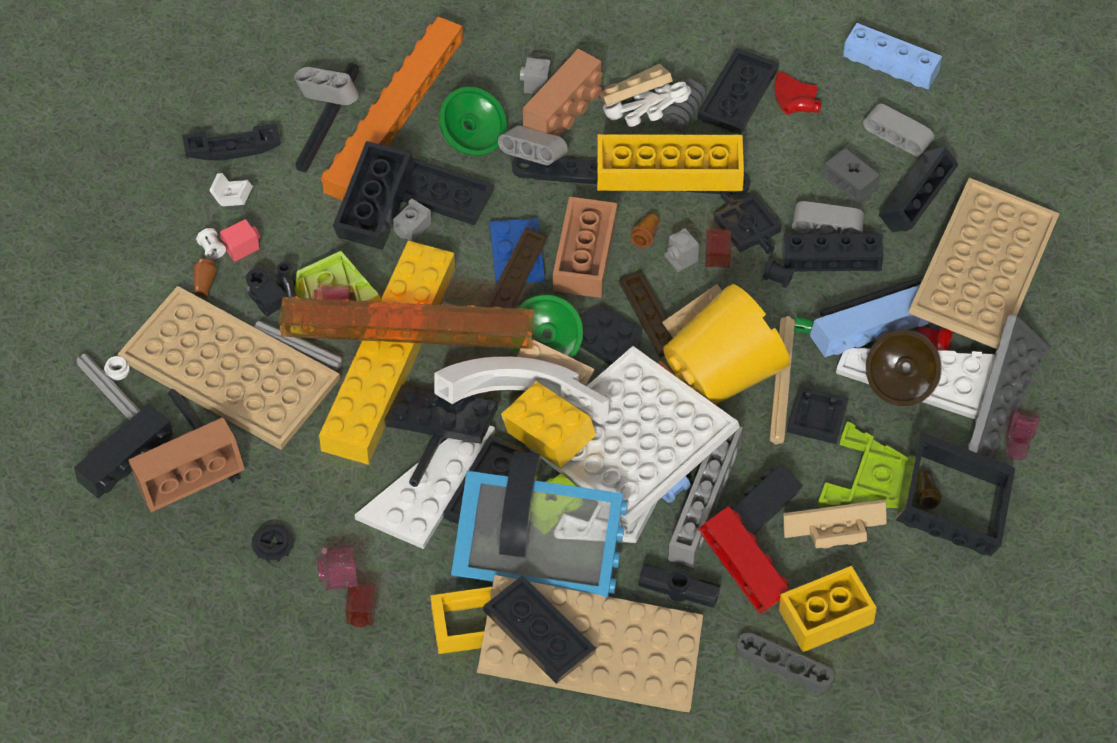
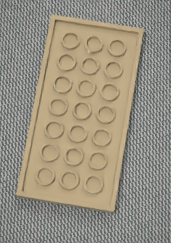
[908,178,1060,349]
[118,286,340,450]
[477,575,703,712]

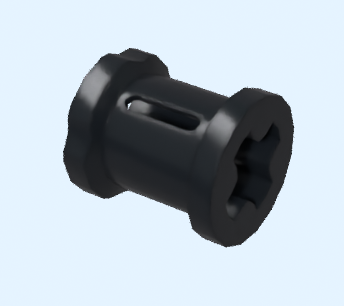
[763,259,794,288]

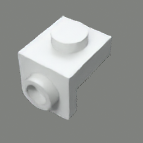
[210,173,253,206]

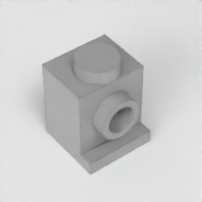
[393,198,431,242]
[664,228,699,272]

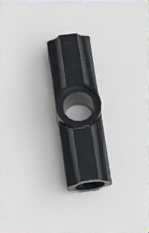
[638,563,721,608]

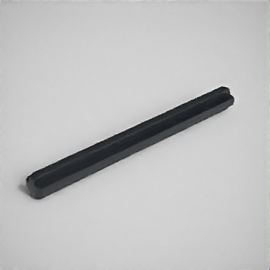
[295,63,359,172]

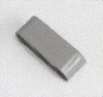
[294,67,359,105]
[863,104,934,156]
[498,126,568,165]
[792,201,865,234]

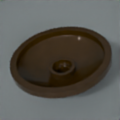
[866,330,942,406]

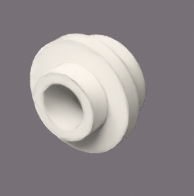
[104,356,130,380]

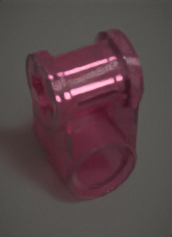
[1005,410,1040,460]

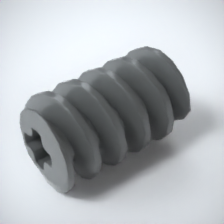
[661,79,706,132]

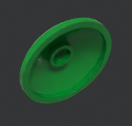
[438,87,507,156]
[508,295,583,358]

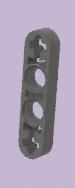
[736,633,834,692]

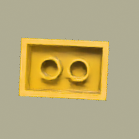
[501,381,596,469]
[779,566,877,652]

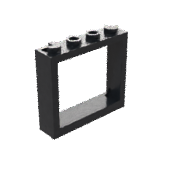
[895,432,1015,556]

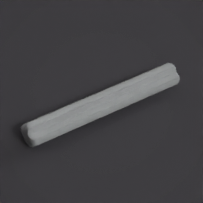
[254,321,343,370]
[77,353,141,420]

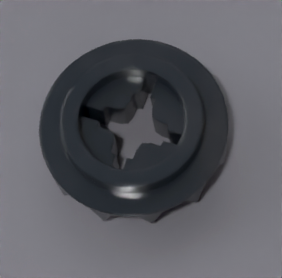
[251,524,293,563]

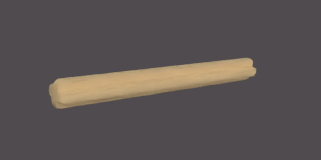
[769,316,795,445]

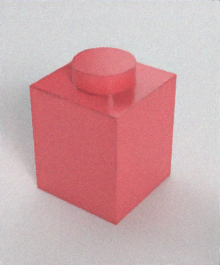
[220,219,260,262]

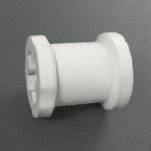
[196,228,226,260]

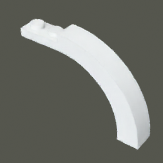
[434,356,609,424]

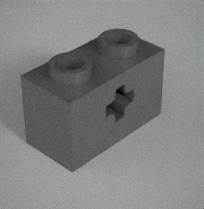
[823,148,880,205]

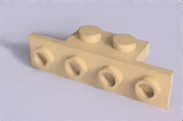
[783,500,886,548]

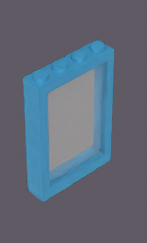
[451,471,628,598]

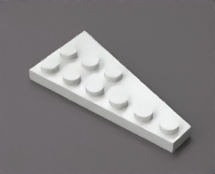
[836,348,996,420]
[355,426,495,549]

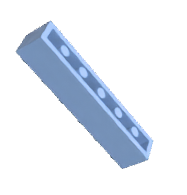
[810,285,929,357]

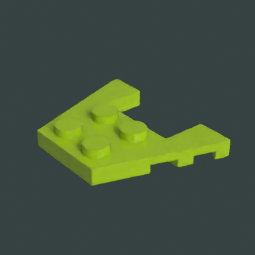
[290,251,382,338]
[818,422,908,508]

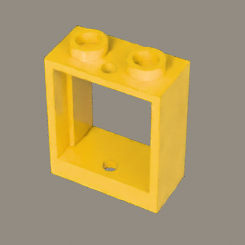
[430,587,492,654]

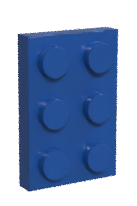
[490,218,544,284]

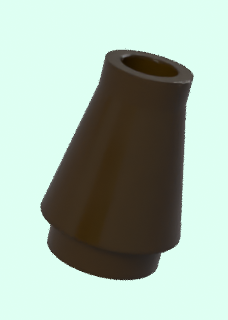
[916,470,942,509]

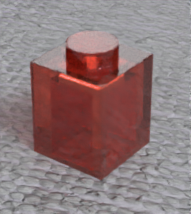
[705,229,731,268]
[345,584,376,627]

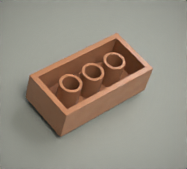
[523,49,602,137]
[553,197,617,298]
[128,417,245,512]

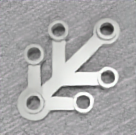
[603,82,691,127]

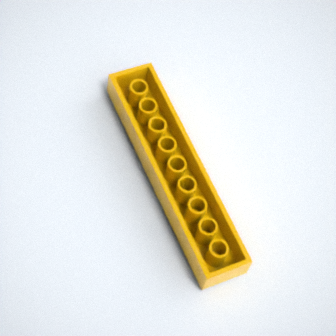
[319,241,455,465]

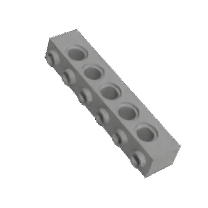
[668,426,743,568]

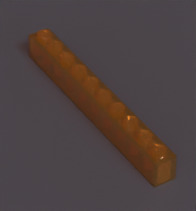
[279,297,534,349]

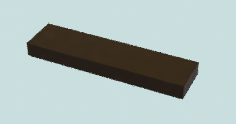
[483,227,548,323]
[619,271,673,357]

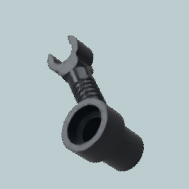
[276,262,305,318]

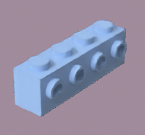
[843,23,942,89]

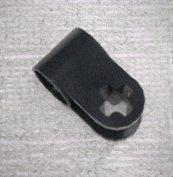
[246,269,289,317]

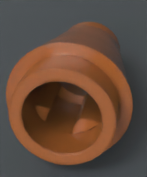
[631,214,660,248]
[193,259,217,297]

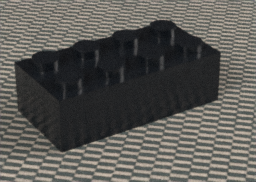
[333,141,416,250]

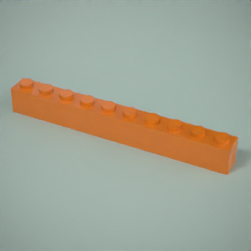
[321,16,463,201]

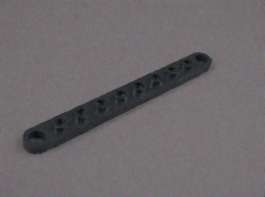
[512,157,750,196]

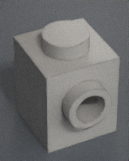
[520,58,550,94]

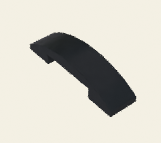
[182,124,281,161]
[499,451,541,558]

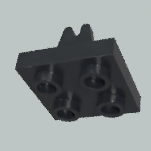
[787,387,849,444]

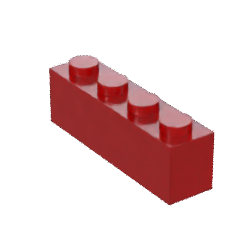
[698,506,790,614]

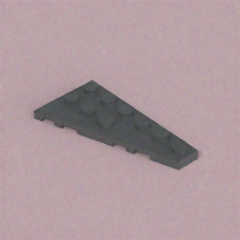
[968,315,1051,459]

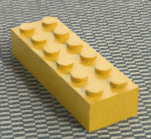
[597,134,744,191]

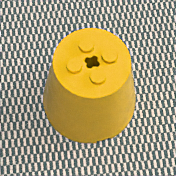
[663,284,790,405]

